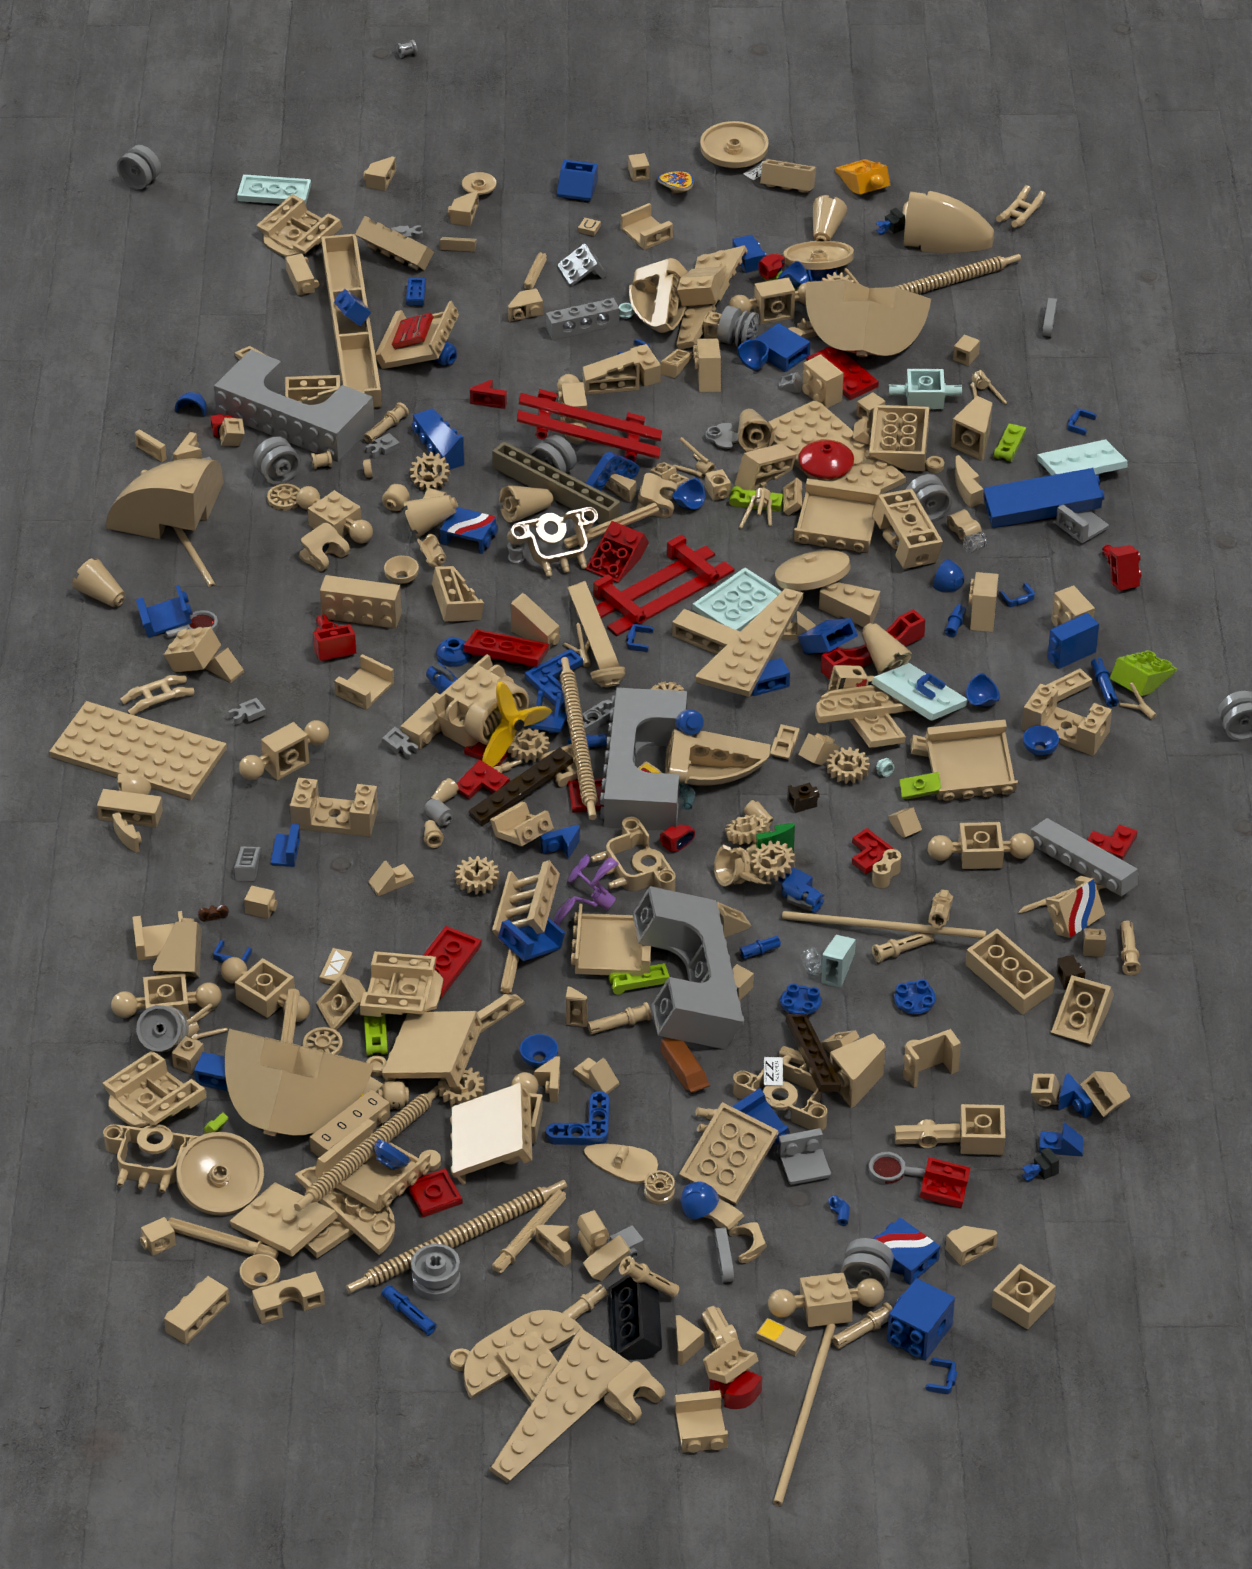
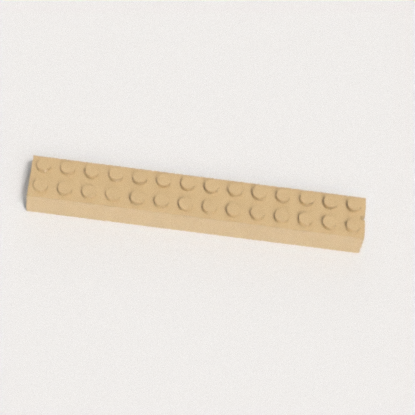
[321,234,382,408]

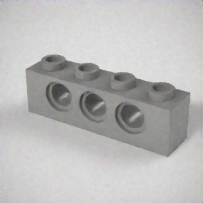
[546,298,619,340]

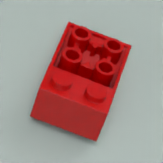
[586,521,649,583]

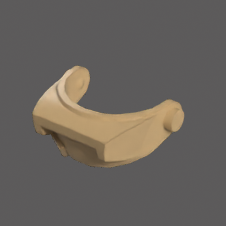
[728,1222,767,1263]

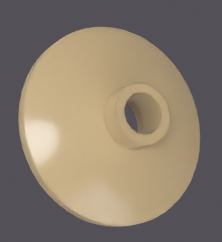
[462,172,496,195]

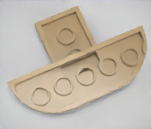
[815,685,914,748]
[295,1166,395,1258]
[464,1310,583,1403]

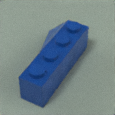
[411,408,464,470]

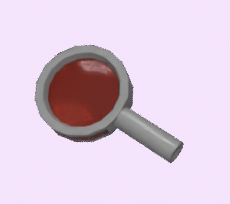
[165,610,218,639]
[869,1152,925,1185]

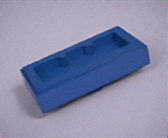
[406,278,426,305]

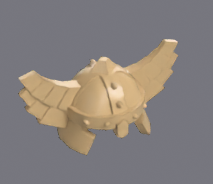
[714,845,772,886]

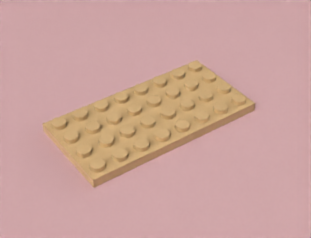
[769,400,906,494]
[49,701,227,800]

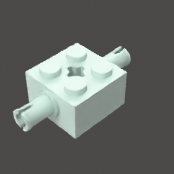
[889,369,962,410]

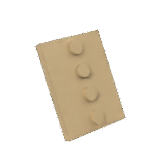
[679,1102,779,1206]
[230,1183,337,1256]

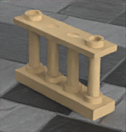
[492,860,560,944]

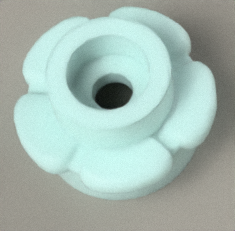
[619,303,635,319]
[876,758,895,777]

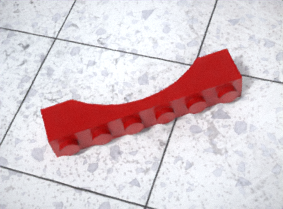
[821,609,926,680]

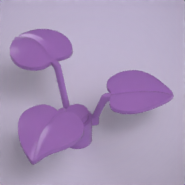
[553,854,619,926]

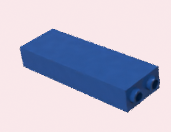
[983,468,1105,528]

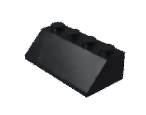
[608,1275,662,1360]

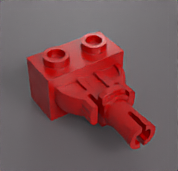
[1102,545,1142,591]
[313,614,357,661]

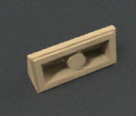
[440,237,477,252]
[853,416,872,445]
[566,986,587,1027]

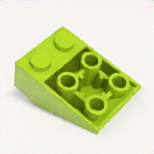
[1110,650,1177,696]

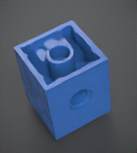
[887,1278,955,1361]

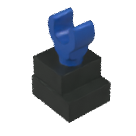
[876,208,905,235]
[1022,1147,1059,1182]

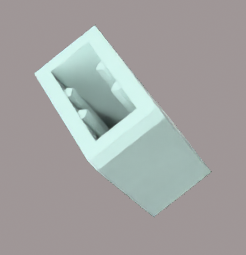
[821,935,856,988]

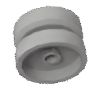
[116,145,161,190]
[529,434,577,473]
[253,437,301,484]
[906,474,952,522]
[1218,691,1252,741]
[136,1005,189,1052]
[841,1238,894,1289]
[411,1244,461,1301]

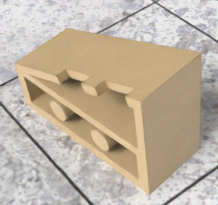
[693,339,721,392]
[583,348,640,395]
[285,375,340,405]
[735,443,797,491]
[432,566,484,622]
[968,572,999,632]
[819,582,880,627]

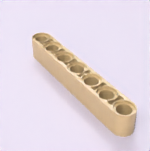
[567,581,620,669]

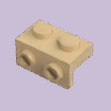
[703,1337,759,1384]

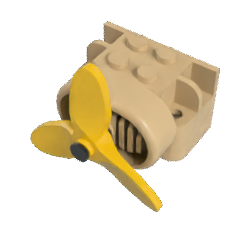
[432,654,552,768]

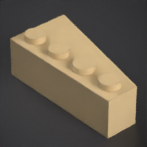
[355,216,434,271]

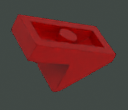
[470,380,507,409]

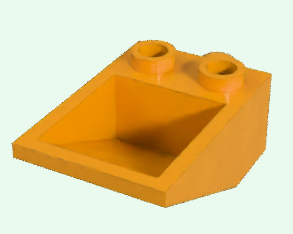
[835,159,890,194]

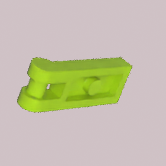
[994,424,1026,462]
[729,486,783,512]
[608,963,670,995]
[364,1014,388,1056]

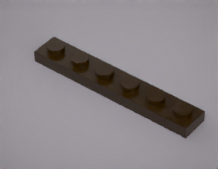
[468,747,573,826]
[785,1014,841,1093]

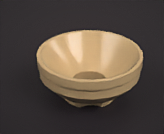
[384,556,419,585]
[590,667,626,688]
[240,1254,280,1290]

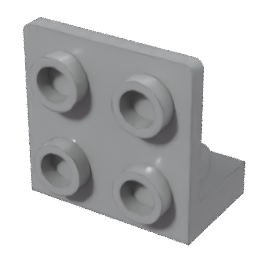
[558,243,608,286]
[1056,505,1109,543]
[778,1128,831,1185]

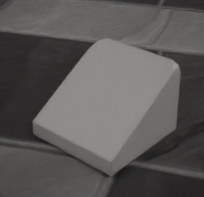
[778,372,803,393]

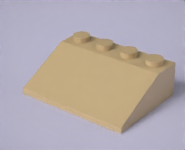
[869,405,929,471]

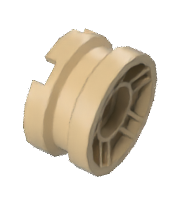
[644,1170,675,1205]

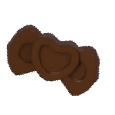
[198,904,229,921]

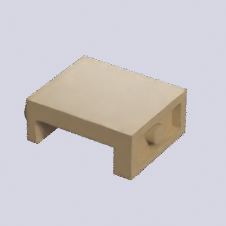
[490,802,554,846]

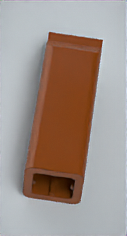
[660,1038,710,1093]

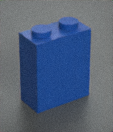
[755,323,810,372]
[1047,613,1099,669]
[797,618,858,654]

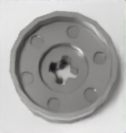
[717,305,759,347]

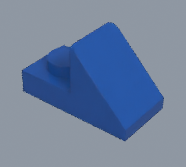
[540,825,580,859]
[1058,1073,1093,1118]
[1039,1123,1083,1157]

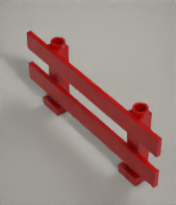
[517,389,662,462]
[593,534,735,636]

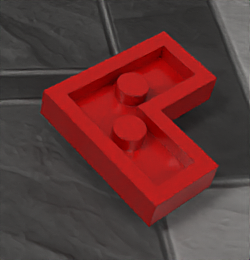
[456,759,510,800]
[1087,824,1138,860]
[852,828,894,874]

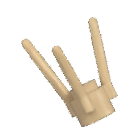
[970,370,1007,404]
[673,437,715,478]
[739,488,772,529]
[187,1004,228,1040]

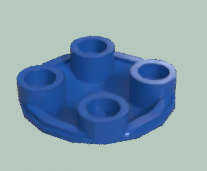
[894,979,936,1014]
[780,983,822,1015]

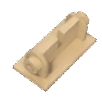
[417,534,446,568]

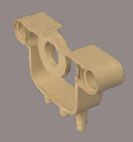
[507,507,598,577]
[590,817,676,891]
[733,1055,827,1131]
[103,1124,199,1193]

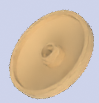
[700,121,769,168]
[783,241,854,270]
[775,550,851,591]
[176,1132,264,1216]

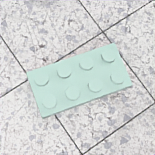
[237,175,311,204]

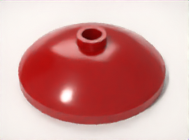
[799,439,854,479]

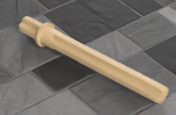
[564,503,659,549]
[492,1189,566,1273]
[168,1218,279,1259]

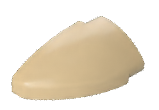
[904,191,994,253]
[629,258,688,333]
[665,729,771,785]

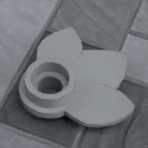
[705,423,738,449]

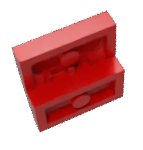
[919,1157,970,1208]

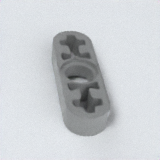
[1042,298,1057,337]
[569,700,614,734]
[714,1227,734,1283]

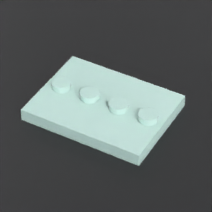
[1037,439,1128,475]
[692,568,782,632]
[872,663,968,721]

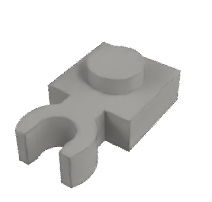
[391,225,423,239]
[366,433,400,459]
[229,698,266,724]
[382,727,418,759]

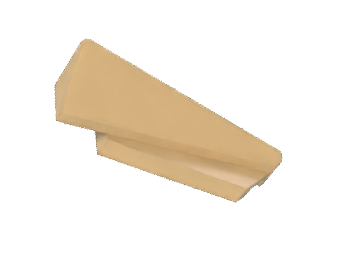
[477,994,525,1033]

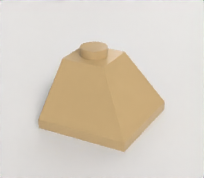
[316,974,366,1031]

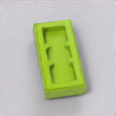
[900,772,942,800]
[203,1112,228,1135]

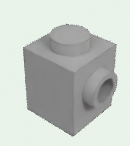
[610,1225,644,1263]

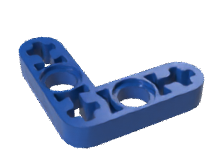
[586,452,640,491]
[546,1091,609,1145]

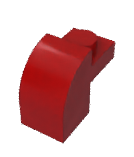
[709,1371,762,1409]

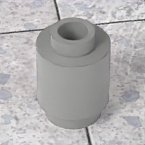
[424,799,453,827]

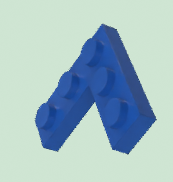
[525,649,583,710]

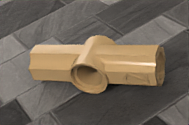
[928,890,953,929]
[894,1119,961,1148]
[702,1306,742,1350]

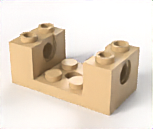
[872,489,943,569]
[1022,683,1112,756]
[290,778,378,837]

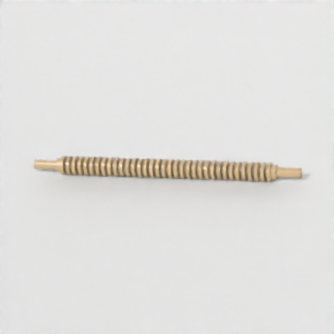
[894,254,1021,294]
[560,657,598,820]
[294,1086,439,1212]
[346,1180,567,1293]

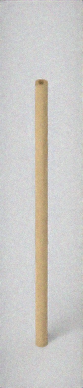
[141,470,216,587]
[782,911,987,939]
[773,1324,836,1506]

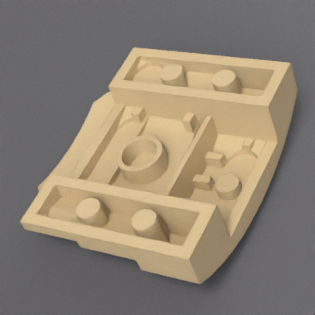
[256,194,343,257]
[360,951,443,1017]
[102,1051,207,1128]

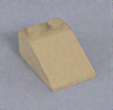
[677,266,726,306]
[1051,975,1114,1045]

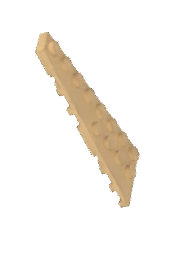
[676,245,747,350]
[695,588,803,697]
[489,1328,631,1483]

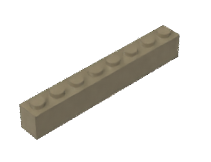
[492,442,620,524]

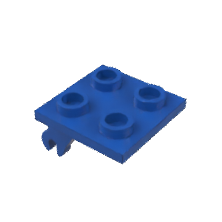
[524,688,567,733]

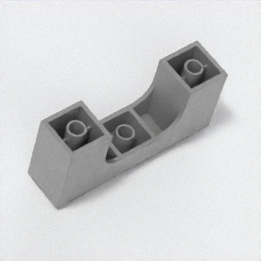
[214,350,374,462]
[600,688,687,830]
[633,886,744,1049]

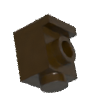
[787,782,820,813]
[1056,955,1086,990]

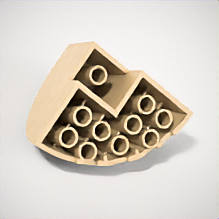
[805,280,931,357]
[106,458,224,539]
[225,1029,374,1136]

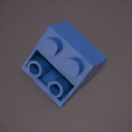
[557,160,598,201]

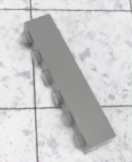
[1031,818,1138,896]

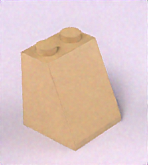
[951,396,992,461]
[153,918,202,977]
[830,1033,886,1108]

